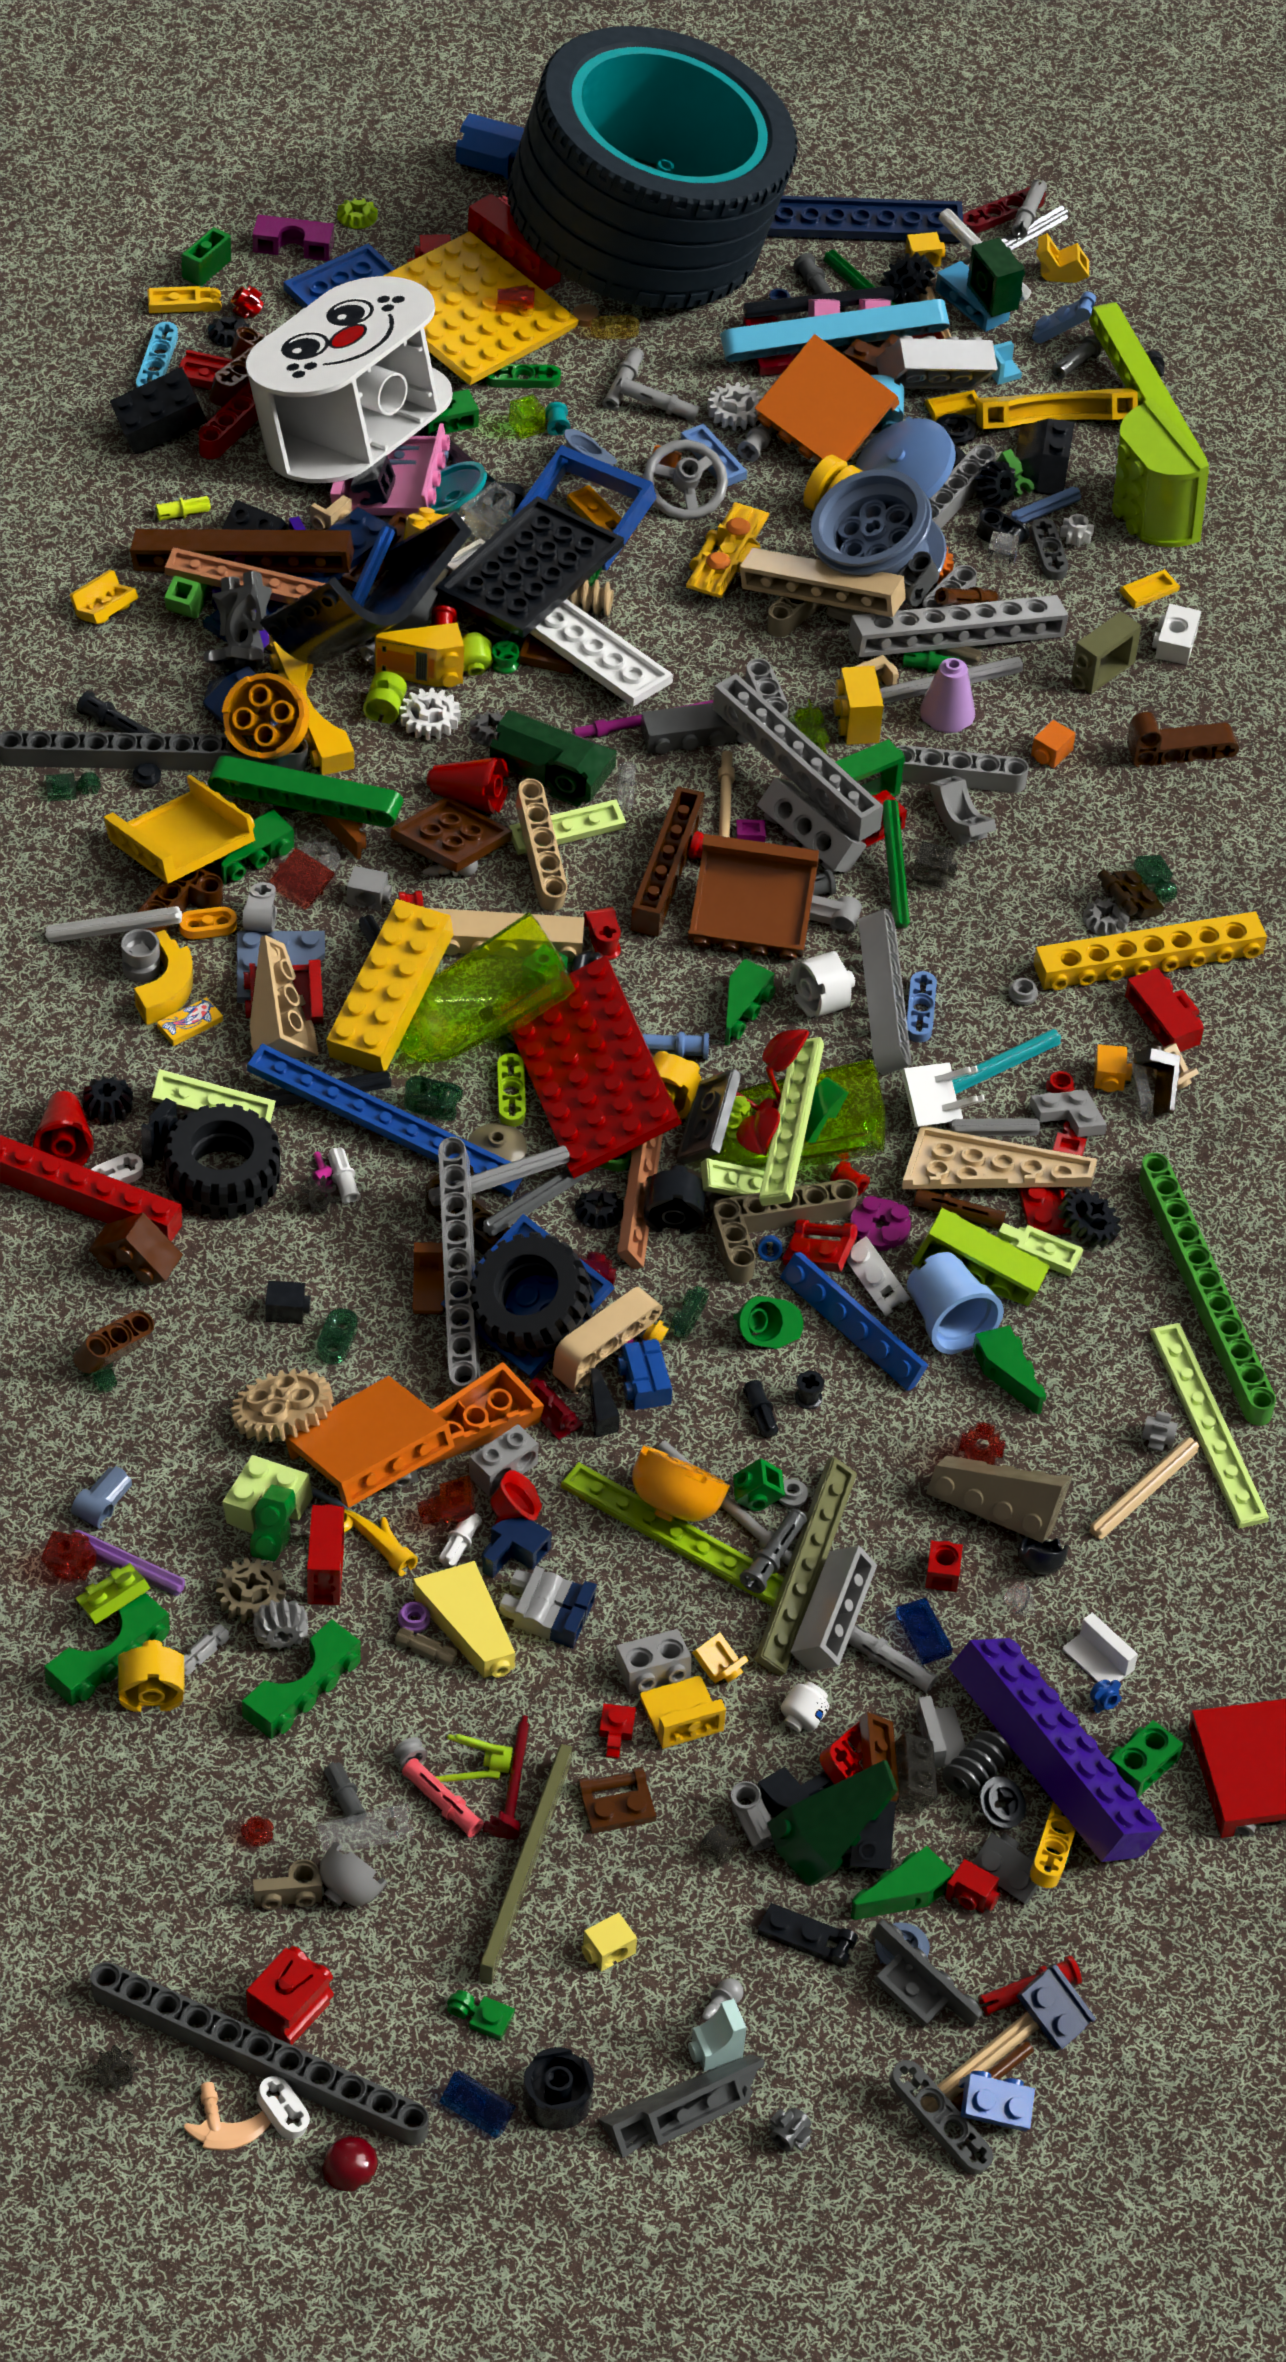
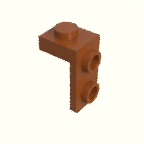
[413,1242,444,1314]

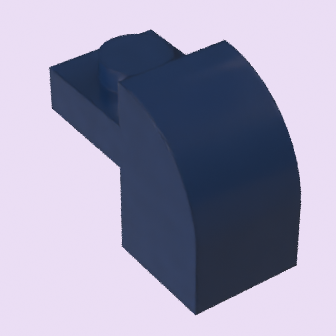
[481,1518,552,1579]

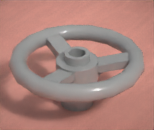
[643,439,728,520]

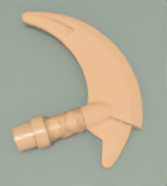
[184,2082,278,2151]

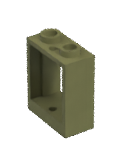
[1071,611,1141,694]

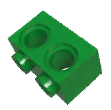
[1108,1720,1183,1797]

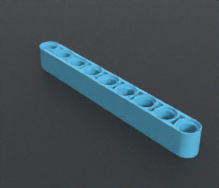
[720,299,950,362]

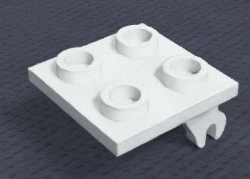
[901,1063,985,1128]

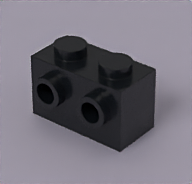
[843,1800,896,1869]

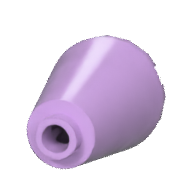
[920,658,975,733]

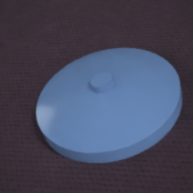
[855,418,956,499]

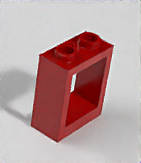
[307,1504,344,1605]

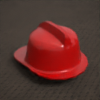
[490,1470,542,1525]

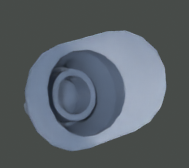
[564,429,617,465]

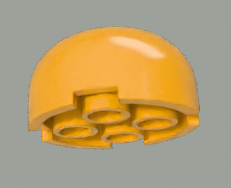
[222,672,310,760]
[632,1445,730,1522]

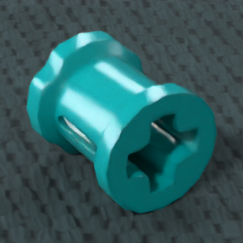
[544,402,571,435]

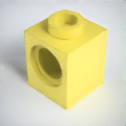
[582,1913,637,1971]

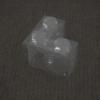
[459,481,515,542]

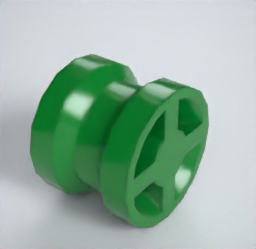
[492,641,519,674]

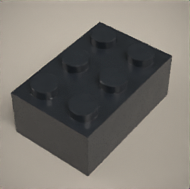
[110,367,208,454]

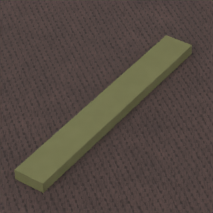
[754,1456,857,1676]
[479,1744,572,1985]

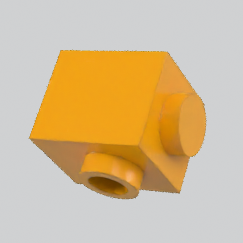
[1094,1044,1132,1092]

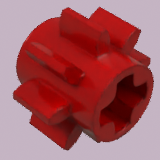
[231,286,264,319]

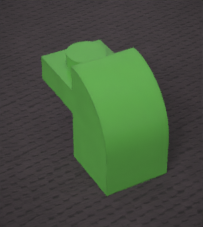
[164,575,211,619]

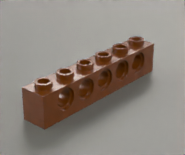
[630,786,705,937]

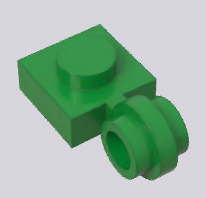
[447,1990,515,2041]

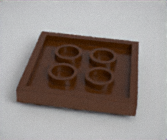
[390,796,512,873]

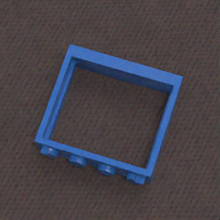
[511,445,657,571]

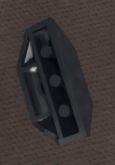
[1016,418,1075,495]

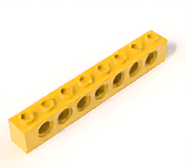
[1033,911,1267,990]

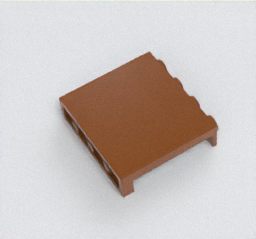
[688,834,819,960]

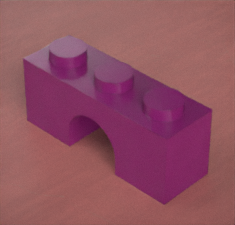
[252,214,334,261]

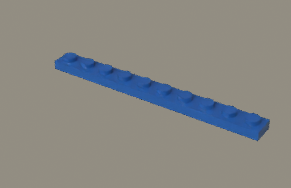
[247,1043,524,1197]

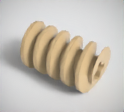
[567,579,614,617]

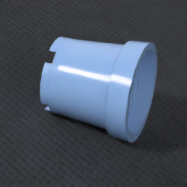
[907,1252,1004,1354]

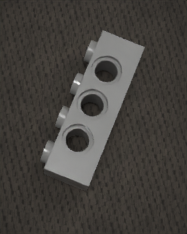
[757,777,867,873]

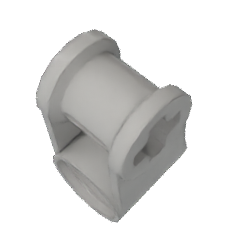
[243,882,277,932]

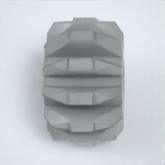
[253,1598,309,1651]

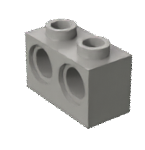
[469,1424,539,1497]
[616,1629,691,1695]

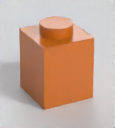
[1031,720,1076,768]

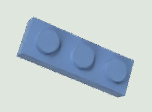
[681,423,747,487]

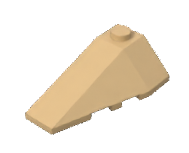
[249,935,319,1058]

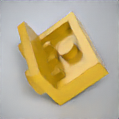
[70,570,139,624]

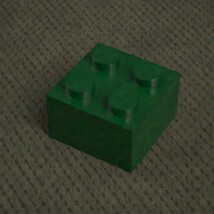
[967,238,1025,317]

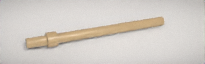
[718,751,735,837]

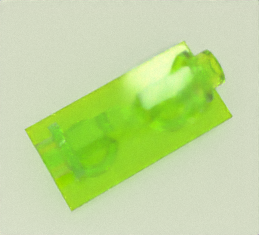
[794,698,830,754]

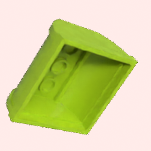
[1112,398,1209,547]

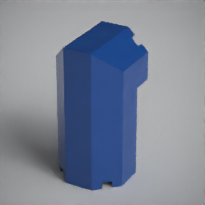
[456,113,524,180]

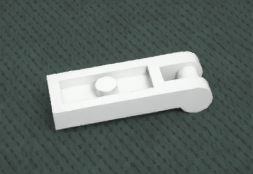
[846,1236,911,1316]

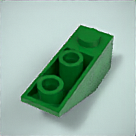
[221,809,294,885]
[725,959,776,1046]
[973,1325,1046,1414]
[851,1846,955,1920]

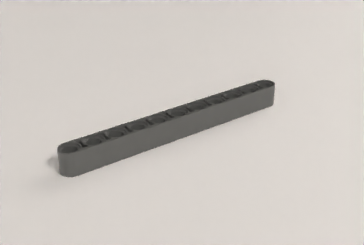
[0,730,308,771]
[90,1962,429,2146]

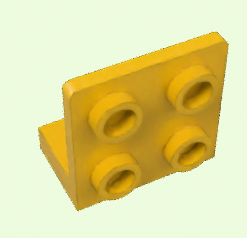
[640,1676,726,1749]

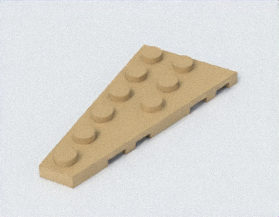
[902,1126,1097,1189]

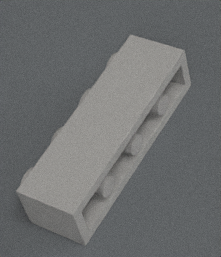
[791,1545,877,1671]

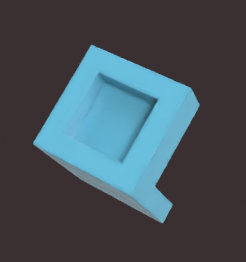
[991,341,1022,385]

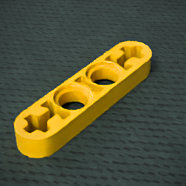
[1030,1801,1076,1888]

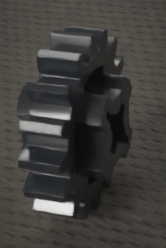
[880,252,936,305]
[1058,1188,1121,1248]

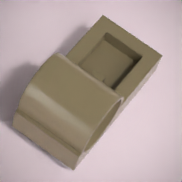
[253,1859,322,1910]

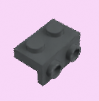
[972,1833,1050,1904]

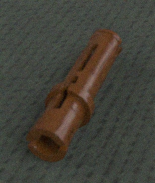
[935,587,998,605]
[914,1189,1006,1230]

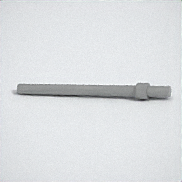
[657,1440,793,1566]

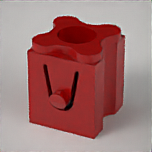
[246,1946,334,2045]

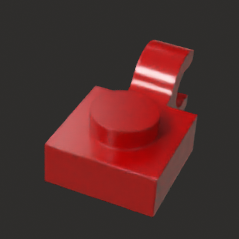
[599,1703,636,1759]

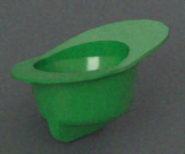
[733,1296,803,1349]

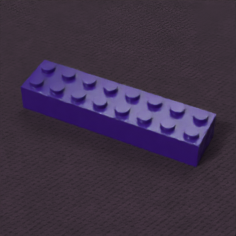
[948,1638,1164,1862]

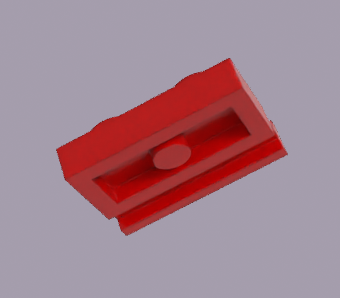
[178,350,233,389]
[1018,1187,1071,1235]

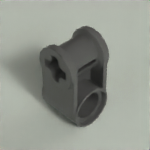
[898,551,940,606]

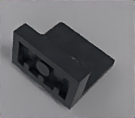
[222,499,289,530]

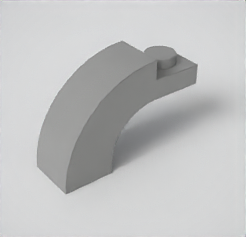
[929,776,997,845]

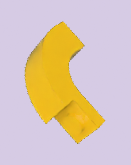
[134,930,193,1025]

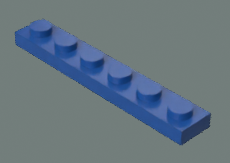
[780,1252,928,1391]

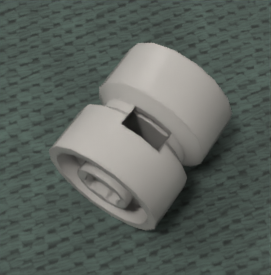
[121,929,160,982]

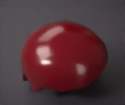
[322,2135,379,2192]

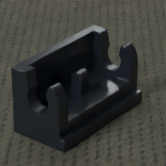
[350,455,396,506]

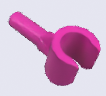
[313,1152,333,1188]

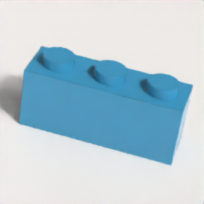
[935,261,1010,332]

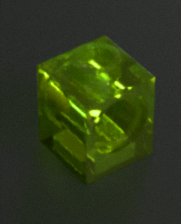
[509,394,546,440]

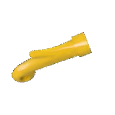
[344,1509,418,1576]

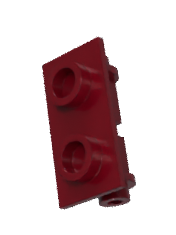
[529,1378,584,1441]

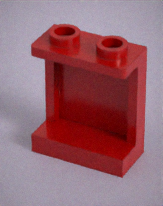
[243,959,324,1024]

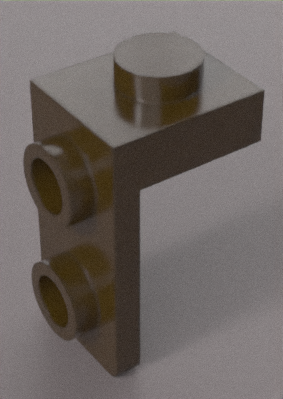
[1133,1045,1180,1116]

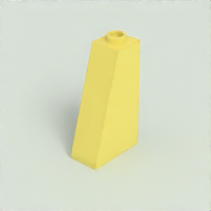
[413,1561,515,1678]

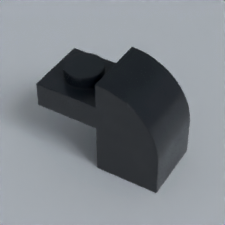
[758,1766,834,1817]

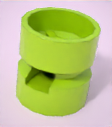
[363,671,407,724]

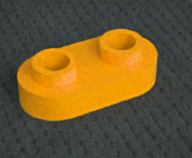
[179,907,237,940]

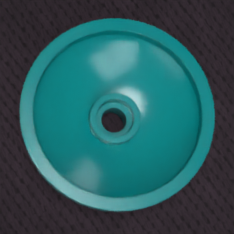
[431,461,487,515]

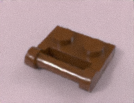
[577,1767,657,1834]

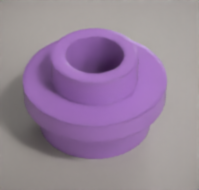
[398,1602,430,1633]

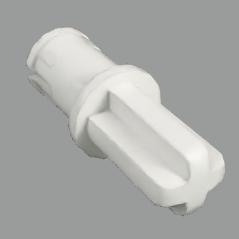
[328,1147,361,1204]
[439,1510,482,1568]

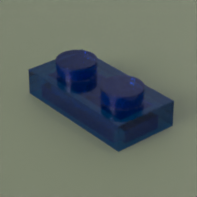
[896,1598,953,1665]
[439,2070,516,2139]

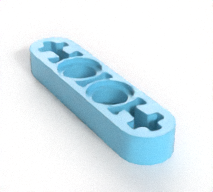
[136,322,178,388]

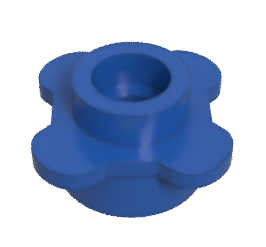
[1090,1680,1122,1713]

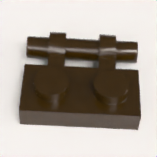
[1097,869,1165,918]

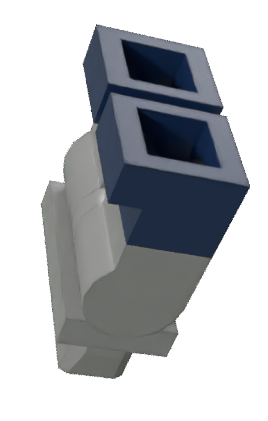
[499,1566,597,1649]

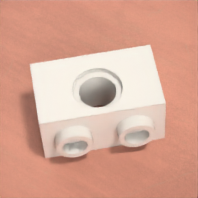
[1152,604,1201,665]

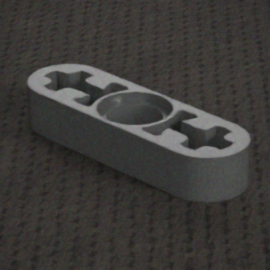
[1031,518,1068,580]

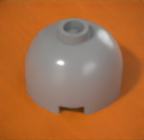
[319,1841,388,1906]

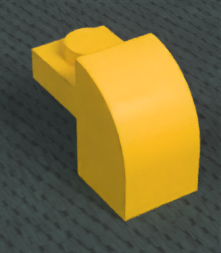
[1036,233,1089,283]

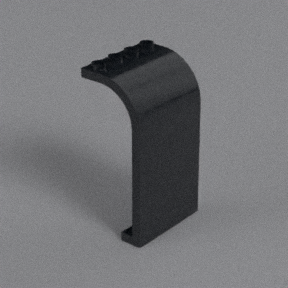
[260,511,473,664]

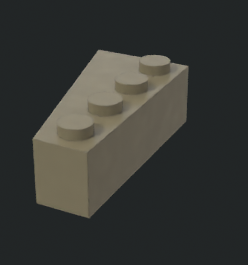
[926,1455,1073,1543]

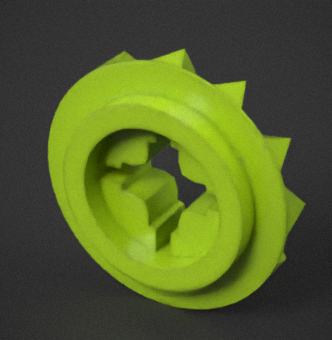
[337,197,378,229]
[725,1096,752,1144]

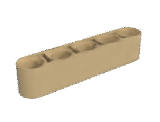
[516,778,567,911]

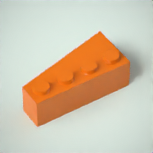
[422,1362,544,1468]

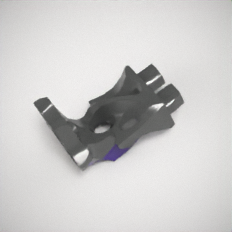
[204,571,272,670]

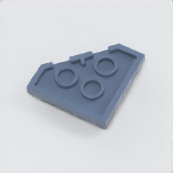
[237,931,325,1003]

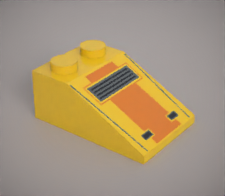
[375,623,464,687]

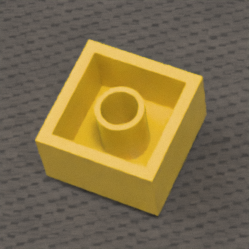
[833,666,884,745]

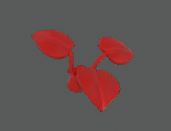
[717,1029,810,1156]

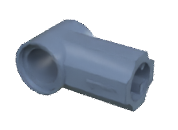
[71,1466,132,1529]

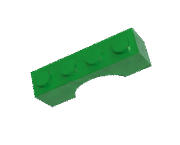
[44,1593,170,1706]
[242,1619,361,1739]

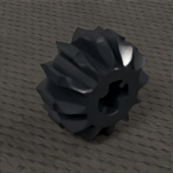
[974,461,1019,506]
[82,1074,133,1125]

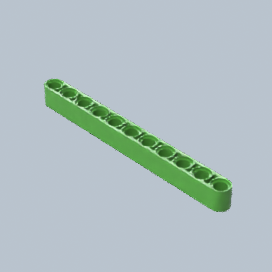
[1139,1152,1276,1426]

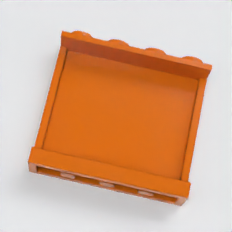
[755,334,899,463]
[285,1376,455,1508]

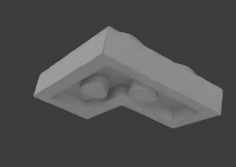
[1030,1090,1107,1137]

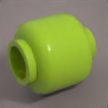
[462,632,493,675]

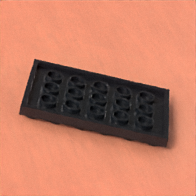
[436,496,624,638]

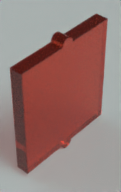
[268,848,335,910]

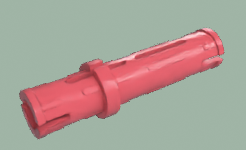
[402,1758,484,1837]

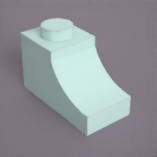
[688,1998,747,2072]

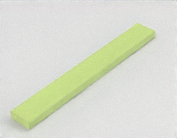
[759,1037,824,1206]
[1150,1323,1269,1529]

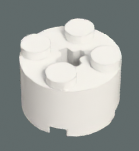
[790,951,855,1018]

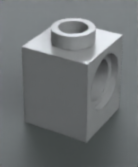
[347,866,392,911]

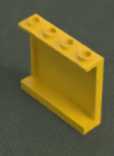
[103,775,255,884]

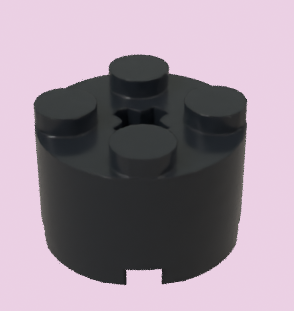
[643,1165,706,1234]
[523,2047,594,2130]

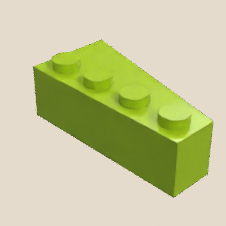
[911,1208,1050,1306]

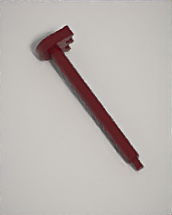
[483,1715,529,1840]

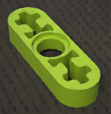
[497,1053,526,1127]

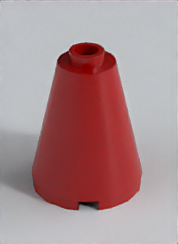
[427,757,509,814]
[33,1091,94,1166]

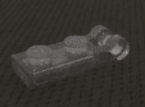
[316,1803,415,1857]

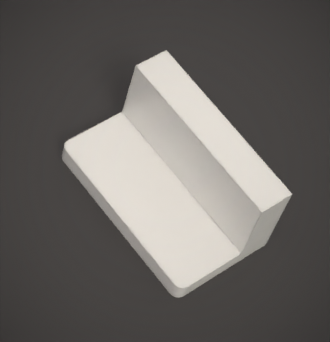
[1063,1612,1138,1683]

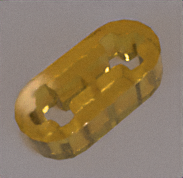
[590,315,640,340]

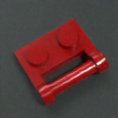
[782,1219,858,1272]

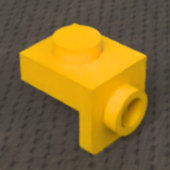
[692,1632,749,1684]

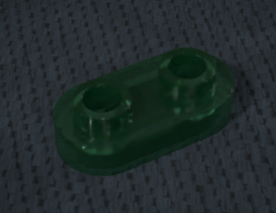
[670,1285,709,1340]
[317,1308,358,1364]

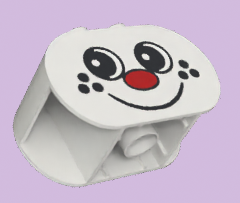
[246,276,453,483]

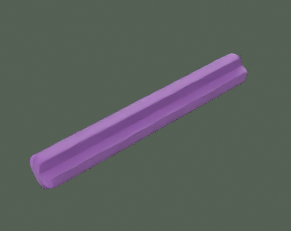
[69,1530,185,1596]

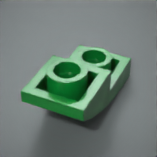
[804,1077,849,1143]

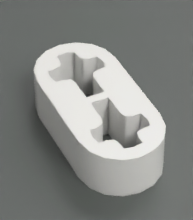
[91,1153,143,1184]
[257,2076,310,2139]

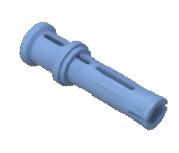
[643,1032,709,1060]

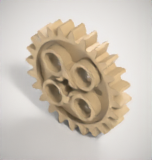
[231,1369,334,1442]

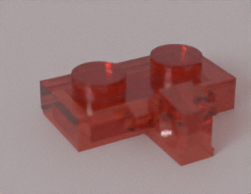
[417,1475,475,1524]

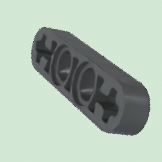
[889,2060,993,2175]

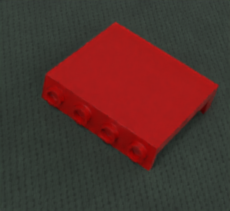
[1189,1699,1286,1838]

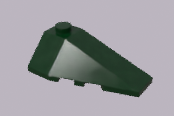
[767,1760,898,1886]

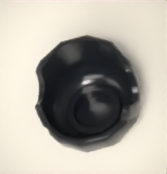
[1018,1537,1069,1575]

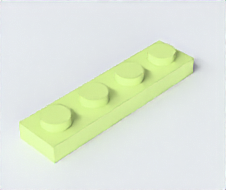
[509,799,626,855]
[151,1069,276,1123]

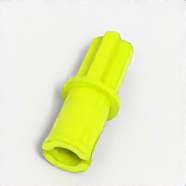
[155,496,211,521]

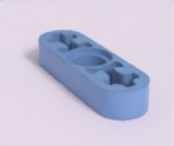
[907,971,937,1043]

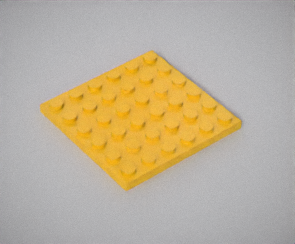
[383,231,579,385]

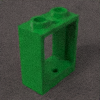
[835,739,905,797]

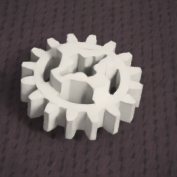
[707,382,763,430]
[400,688,461,740]

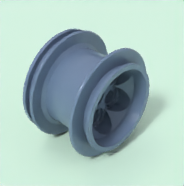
[811,469,947,604]

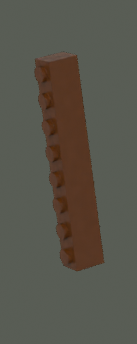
[130,529,354,573]

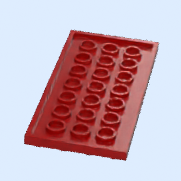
[501,955,682,1179]

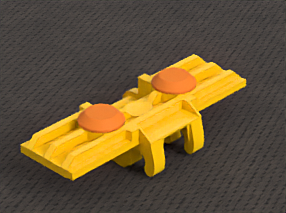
[686,502,770,598]

